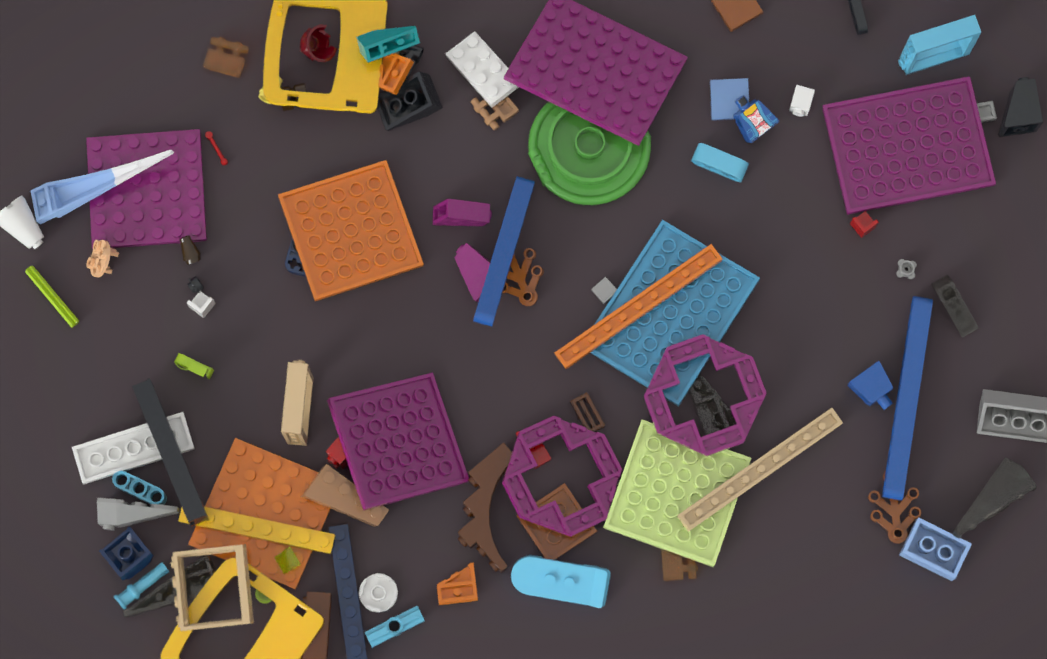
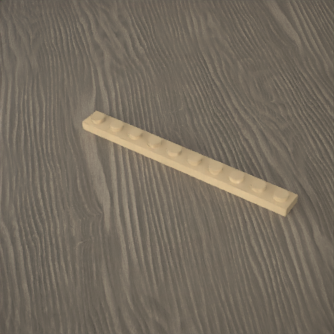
[677,408,843,532]

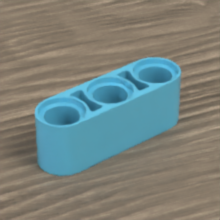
[691,143,749,182]
[112,471,167,505]

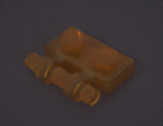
[203,37,249,78]
[661,549,698,581]

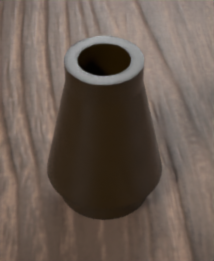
[179,235,201,265]

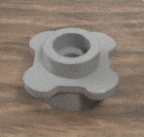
[896,259,917,279]

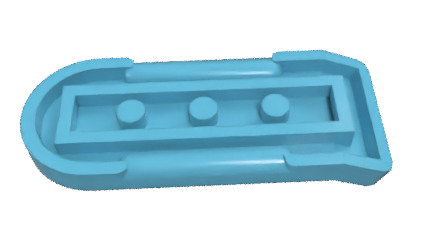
[511,555,611,608]

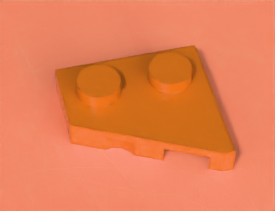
[379,53,414,95]
[437,563,478,605]

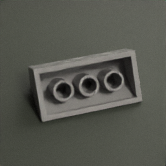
[977,389,1047,443]

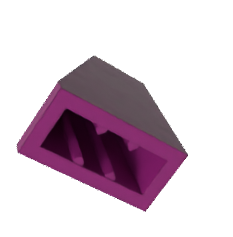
[433,199,492,226]
[454,243,490,302]

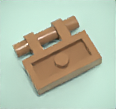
[471,96,519,131]

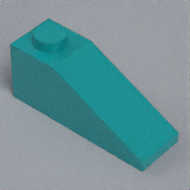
[356,26,420,63]

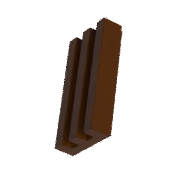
[570,392,605,432]

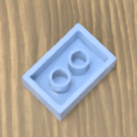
[899,518,972,581]

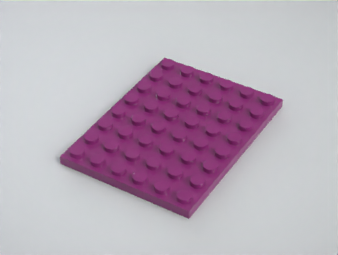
[504,0,688,146]
[822,76,996,215]

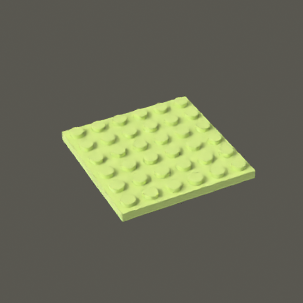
[603,420,751,567]

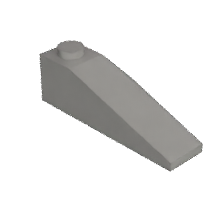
[97,498,180,530]

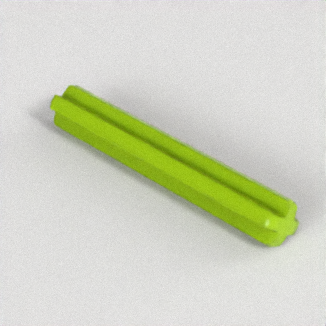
[25,266,79,327]

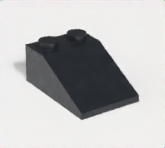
[377,71,443,131]

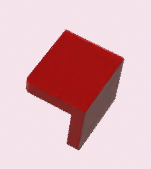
[850,211,879,238]

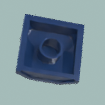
[99,526,153,580]

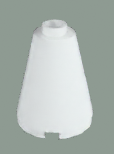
[0,195,44,249]

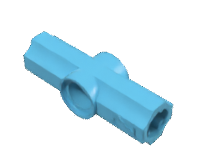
[365,606,425,648]

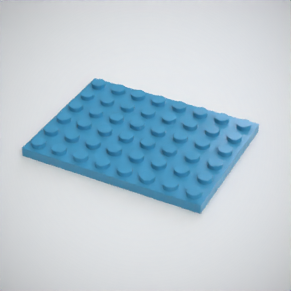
[590,220,760,407]

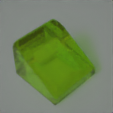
[274,547,301,574]

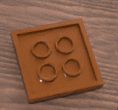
[516,483,597,560]

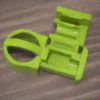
[174,353,214,379]

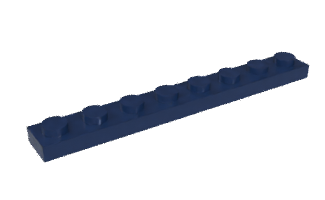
[329,524,367,659]

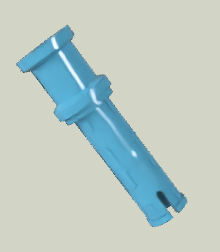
[114,562,169,610]

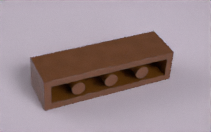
[300,592,332,659]

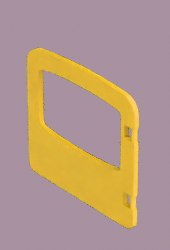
[263,0,387,113]
[161,558,324,659]

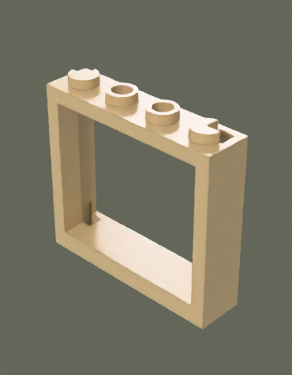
[281,360,314,446]
[171,544,254,631]

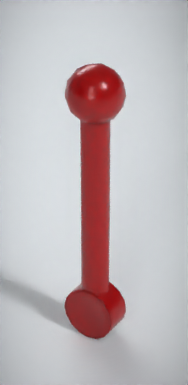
[205,131,228,166]

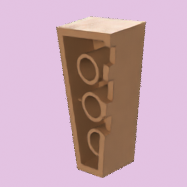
[301,464,389,527]

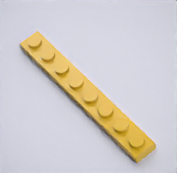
[178,507,335,554]

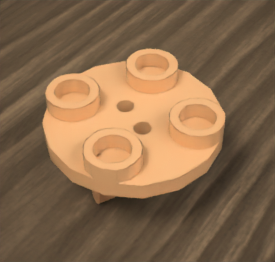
[86,240,119,278]

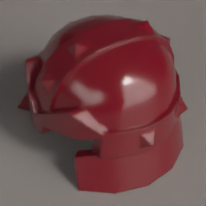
[300,24,338,62]

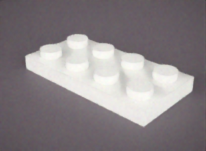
[446,31,519,108]

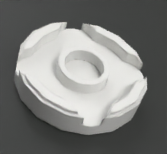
[359,573,398,613]

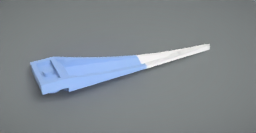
[30,150,174,224]

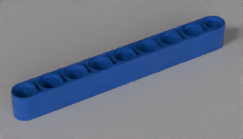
[473,176,535,327]

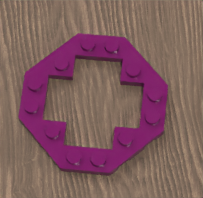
[644,334,766,456]
[502,416,622,537]

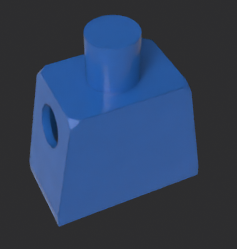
[848,361,893,410]

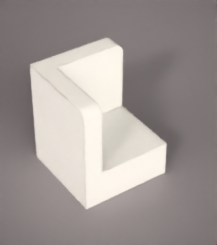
[187,291,216,318]

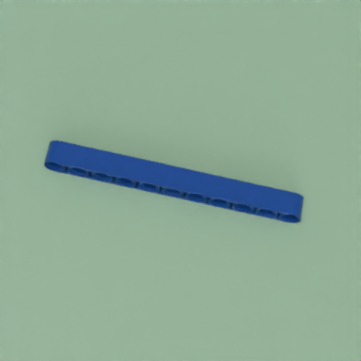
[882,296,933,501]

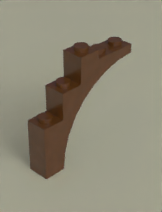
[457,442,512,573]

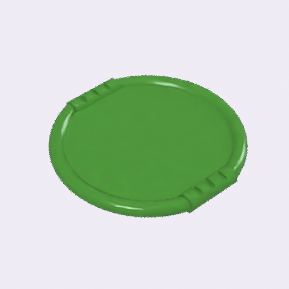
[528,102,651,205]

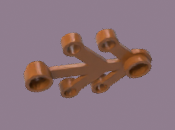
[502,248,544,306]
[868,471,921,544]

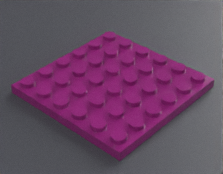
[86,129,207,249]
[327,372,469,511]

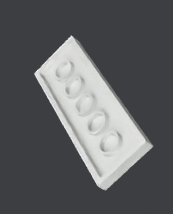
[72,412,195,485]

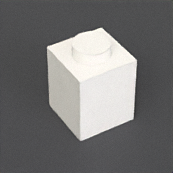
[789,85,815,117]

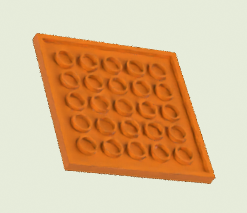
[278,160,424,301]
[188,438,331,590]

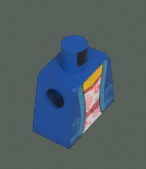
[733,95,780,143]

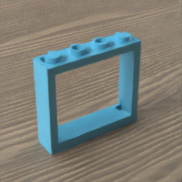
[898,15,981,75]

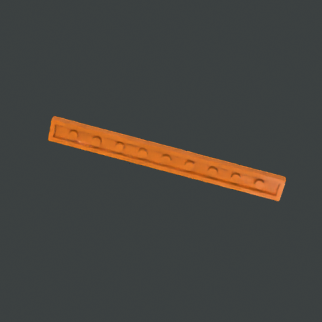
[554,244,723,369]

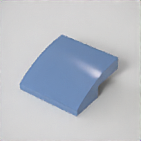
[710,78,749,120]

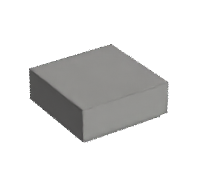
[977,101,997,123]
[591,277,617,304]

